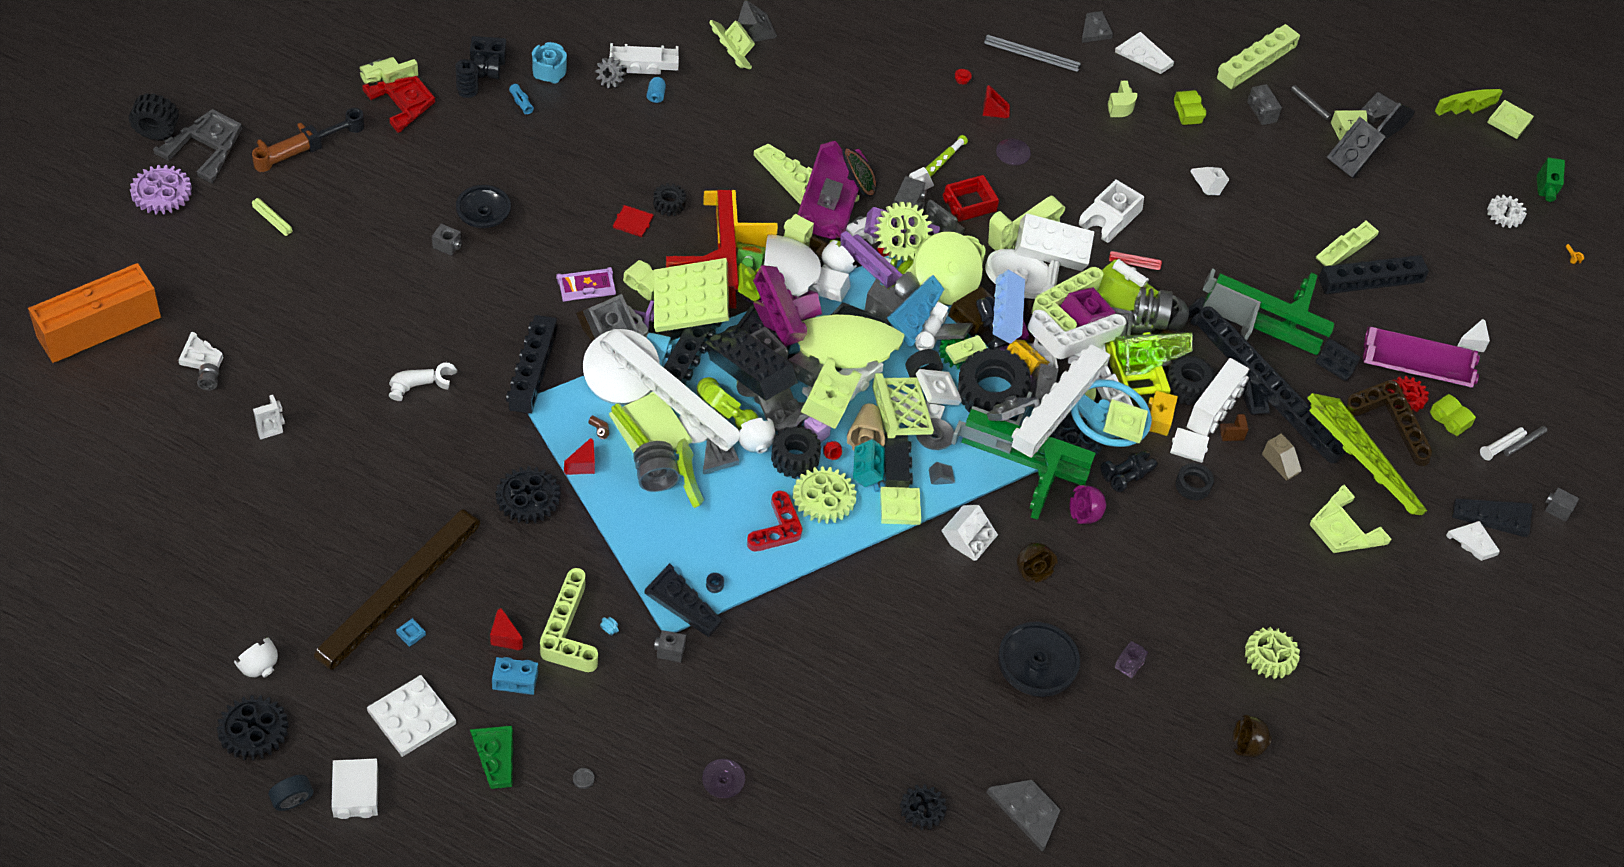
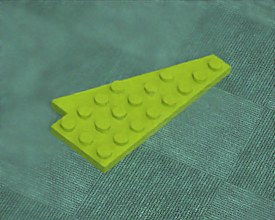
[1307,393,1427,515]

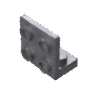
[925,199,965,235]

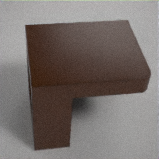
[1219,414,1249,441]

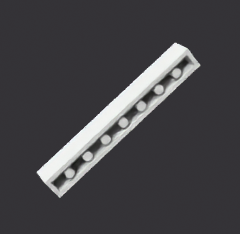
[1011,344,1110,458]

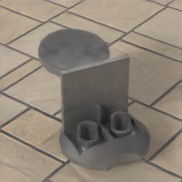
[736,381,810,431]

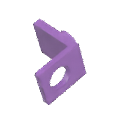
[634,300,654,330]

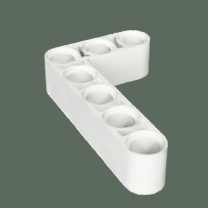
[1028,310,1126,359]

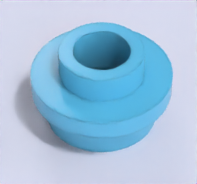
[600,617,619,636]

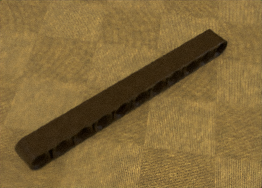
[314,509,480,670]

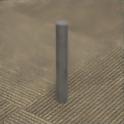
[1291,85,1332,120]
[1503,426,1547,456]

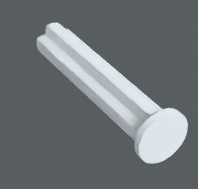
[1043,260,1060,292]
[1480,427,1527,460]

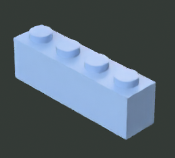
[993,269,1025,344]

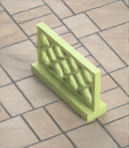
[872,373,934,438]

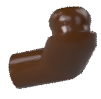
[588,415,609,439]

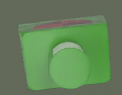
[736,242,766,271]

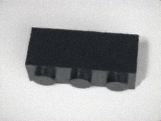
[884,433,913,488]

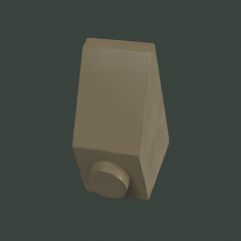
[1262,433,1302,481]

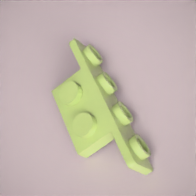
[709,20,755,70]

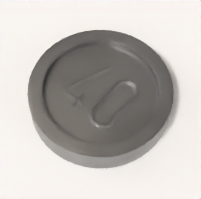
[573,768,594,789]

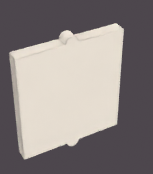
[1170,428,1209,463]

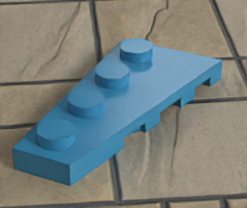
[887,275,944,347]

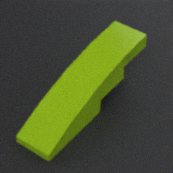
[1435,89,1503,116]

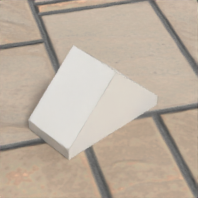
[1457,319,1490,352]

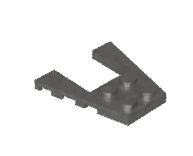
[153,109,242,183]

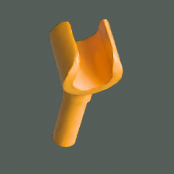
[1565,244,1584,264]

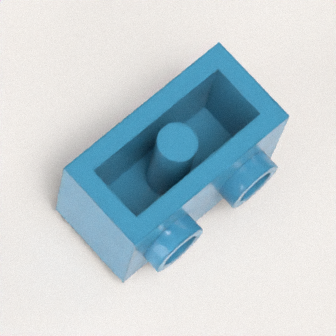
[492,657,538,695]

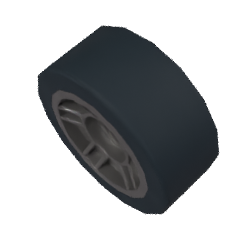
[268,775,314,811]

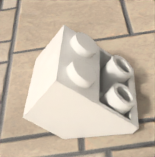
[941,505,998,560]

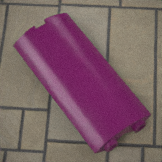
[797,141,868,239]
[1363,326,1480,387]

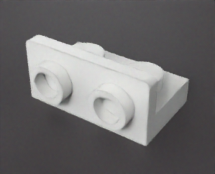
[253,395,285,439]

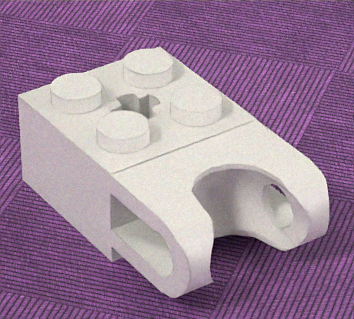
[1079,180,1144,243]

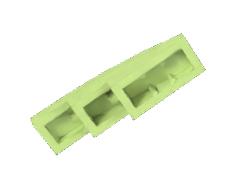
[1316,221,1379,266]

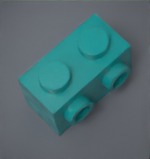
[853,439,885,487]

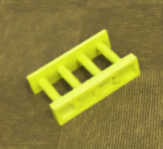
[1105,332,1171,398]

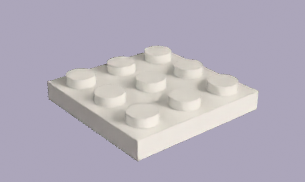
[367,675,456,757]

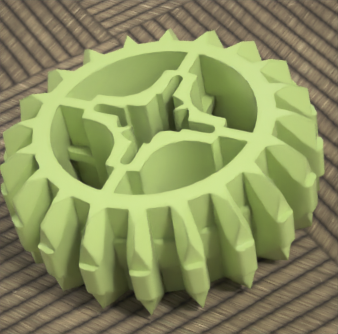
[1245,627,1300,679]

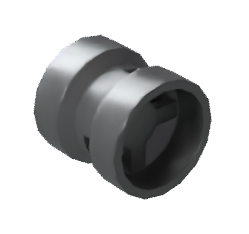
[197,363,219,390]

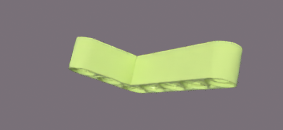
[988,196,1065,251]
[1031,267,1103,332]
[540,568,598,672]

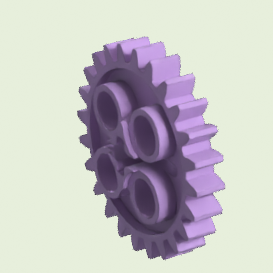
[130,165,192,215]

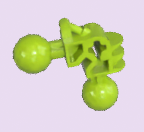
[697,377,758,431]

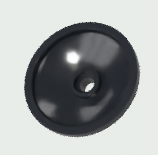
[456,185,511,228]

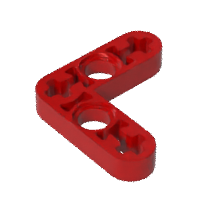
[747,491,803,552]

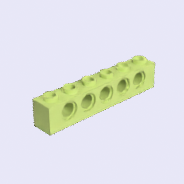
[1217,24,1300,90]

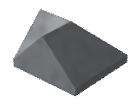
[738,0,777,42]

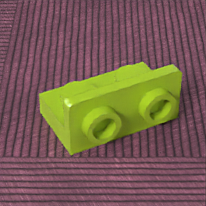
[737,263,760,302]

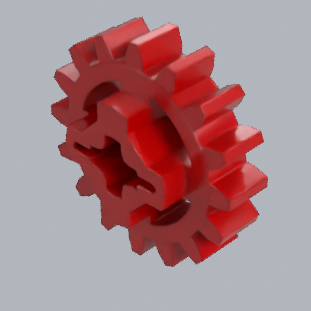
[1387,376,1429,412]

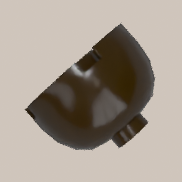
[1017,543,1058,583]
[1232,715,1271,757]

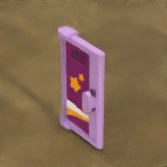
[556,267,616,302]

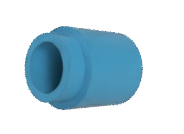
[647,77,666,103]

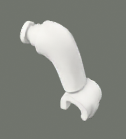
[915,302,949,351]
[389,363,457,401]

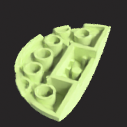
[797,315,904,368]

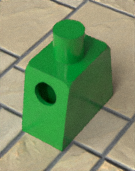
[1537,158,1565,202]

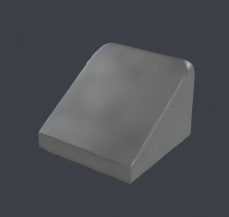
[928,462,955,485]

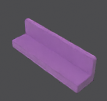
[841,231,903,288]

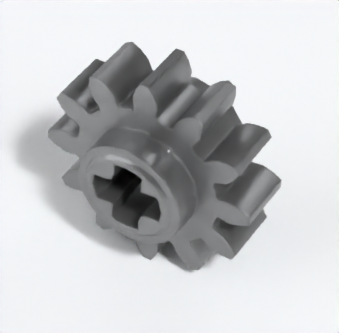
[595,57,626,88]

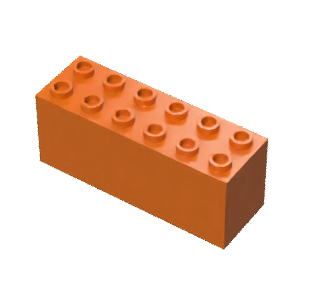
[28,263,161,363]

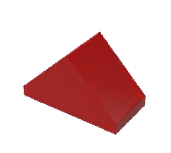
[983,85,1010,118]
[564,438,595,475]
[490,608,523,650]

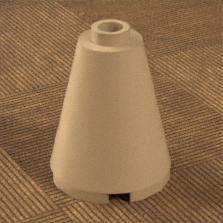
[847,403,885,451]

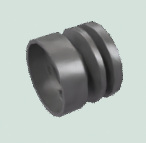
[1133,287,1173,330]
[633,441,680,492]

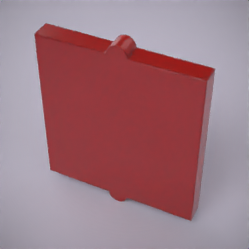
[613,205,653,237]

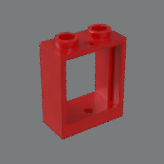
[943,175,999,222]

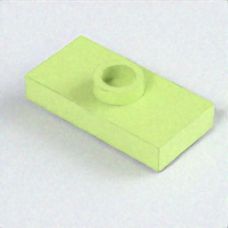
[945,335,987,364]

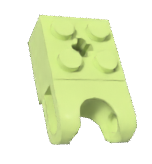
[801,357,862,429]

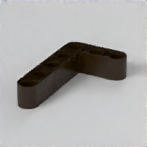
[1347,380,1432,466]

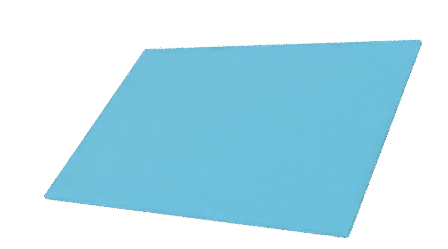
[527,255,1043,633]

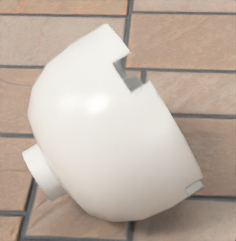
[822,240,857,274]
[737,418,776,454]
[234,637,278,678]

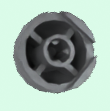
[888,271,920,300]
[1167,295,1189,331]

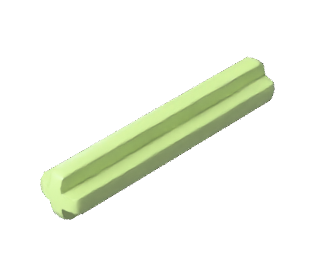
[252,198,292,236]

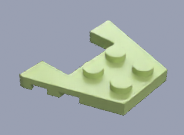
[1310,485,1391,553]

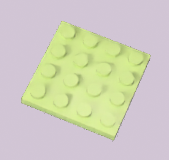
[654,258,729,332]

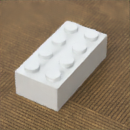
[1014,213,1094,271]
[1187,358,1249,436]

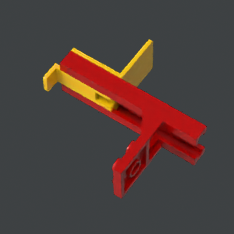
[666,190,778,308]

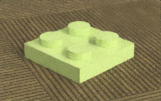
[1487,100,1534,139]
[1103,399,1148,444]
[880,487,921,525]

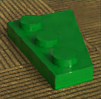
[470,726,513,789]

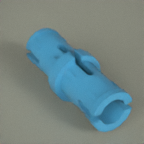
[509,84,534,114]

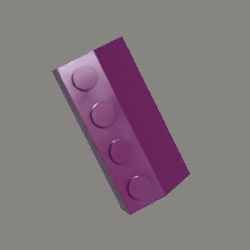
[753,265,807,346]

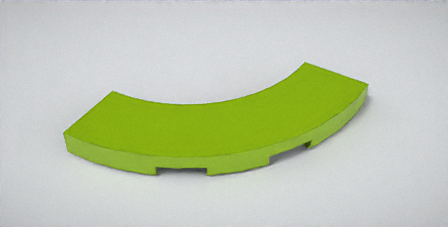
[676,438,704,508]

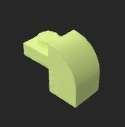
[1108,81,1137,117]

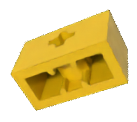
[1148,391,1178,436]

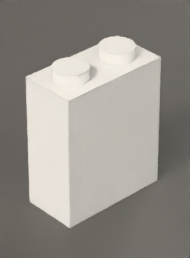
[332,759,378,819]

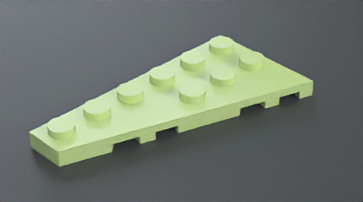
[754,144,859,205]

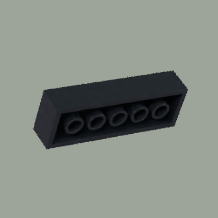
[704,325,798,401]

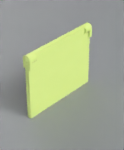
[609,392,692,453]

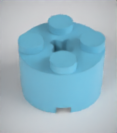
[532,42,567,83]

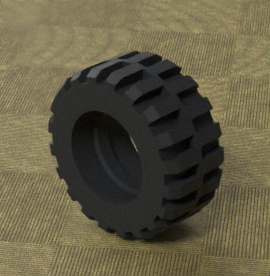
[958,348,1031,419]

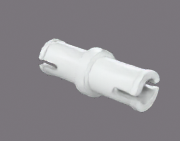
[1112,259,1149,288]

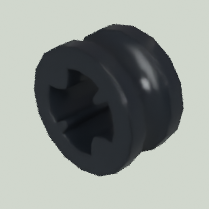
[706,573,724,593]

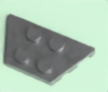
[987,780,1060,851]

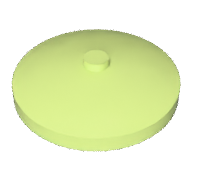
[913,232,983,305]

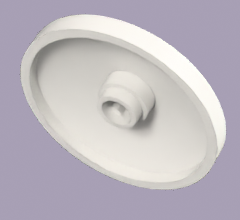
[985,249,1049,299]
[583,329,660,405]

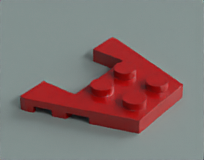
[362,76,435,133]

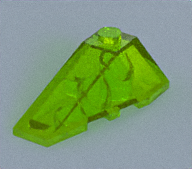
[1115,332,1193,376]

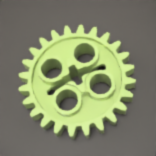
[874,202,933,261]
[793,466,857,524]

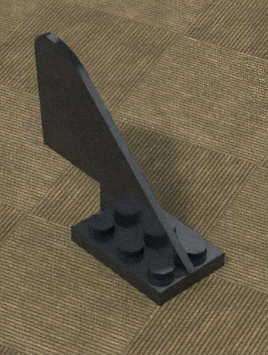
[1327,103,1415,179]

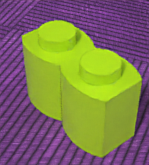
[1174,90,1206,125]
[1430,394,1476,436]

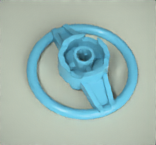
[1071,379,1152,447]

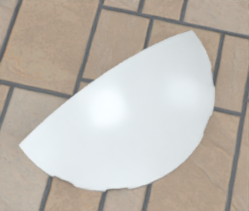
[762,235,821,303]

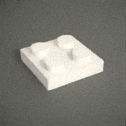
[916,369,962,405]

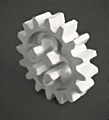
[1487,195,1527,228]

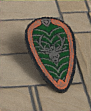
[842,147,877,197]

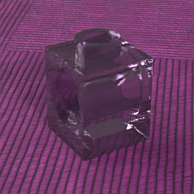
[1115,641,1148,679]

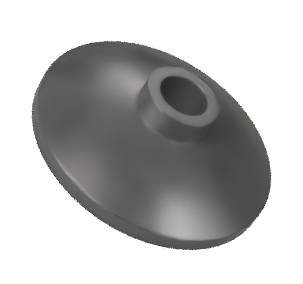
[916,418,954,450]

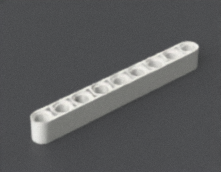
[600,329,740,451]

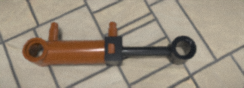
[252,108,365,172]

